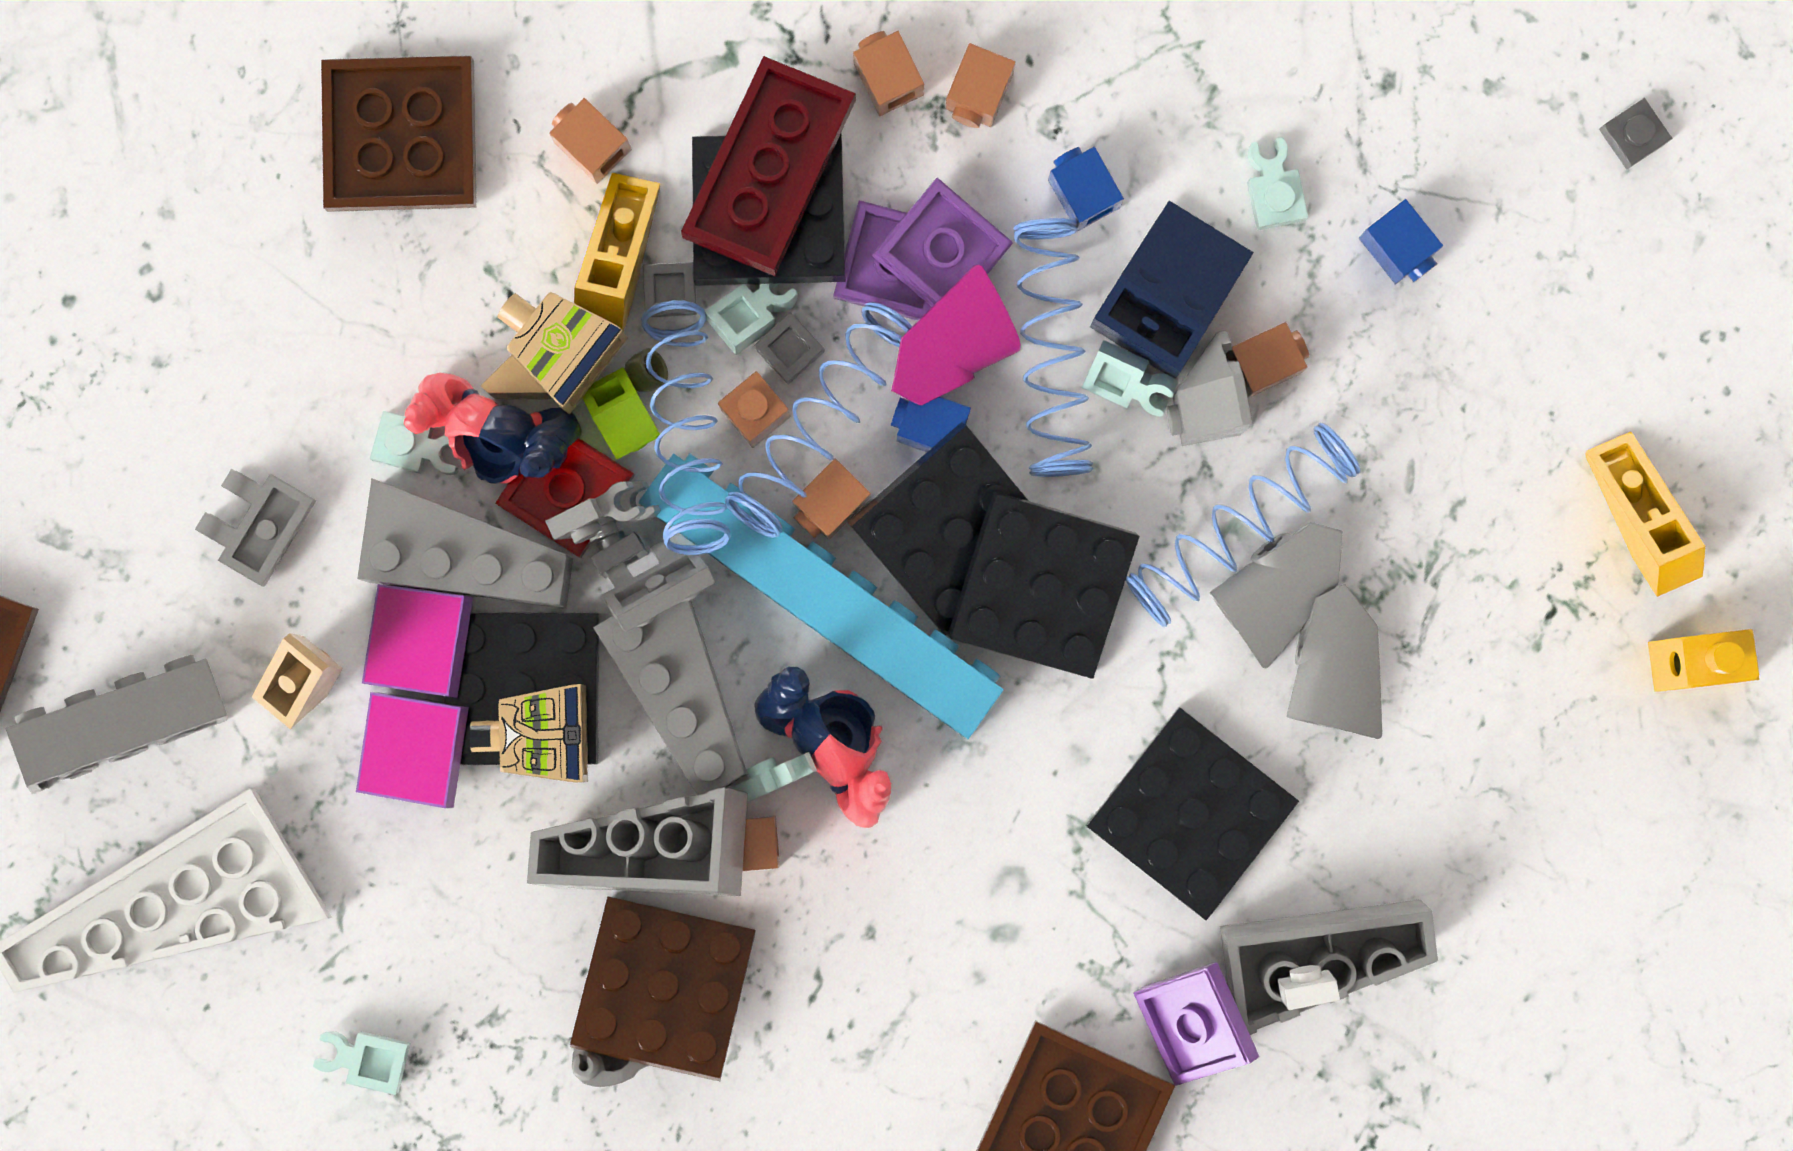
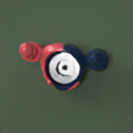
[404,373,582,484]
[754,667,892,828]

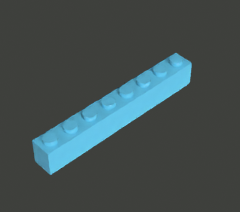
[638,453,1004,740]

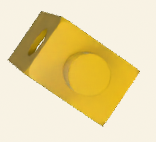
[1648,629,1759,692]

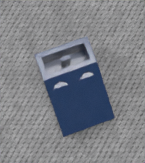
[1090,200,1254,379]

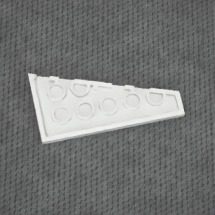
[0,788,332,993]

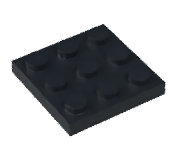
[692,133,845,286]
[847,422,1029,636]
[948,491,1140,679]
[445,613,599,765]
[1086,707,1299,921]

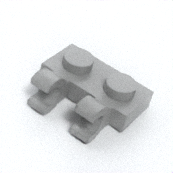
[195,469,317,587]
[546,481,661,544]
[602,540,716,632]

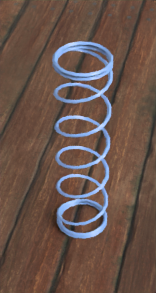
[1013,218,1093,477]
[641,300,731,555]
[725,302,912,538]
[1125,423,1361,627]

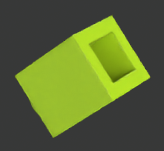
[582,367,660,460]

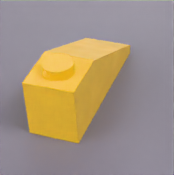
[574,173,660,331]
[1586,432,1706,597]

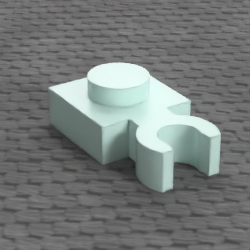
[1247,137,1308,231]
[705,283,797,355]
[1082,340,1178,416]
[370,411,459,475]
[732,752,817,802]
[313,1031,410,1095]

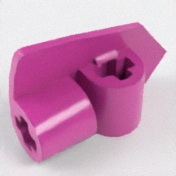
[891,265,1021,406]

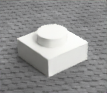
[1278,965,1340,1010]

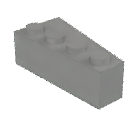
[357,478,573,608]
[593,600,748,795]
[5,655,227,794]
[527,787,748,896]
[1220,900,1438,1035]

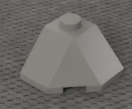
[1167,331,1253,446]

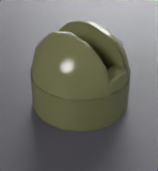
[624,348,668,392]

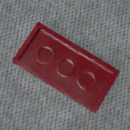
[681,56,856,276]

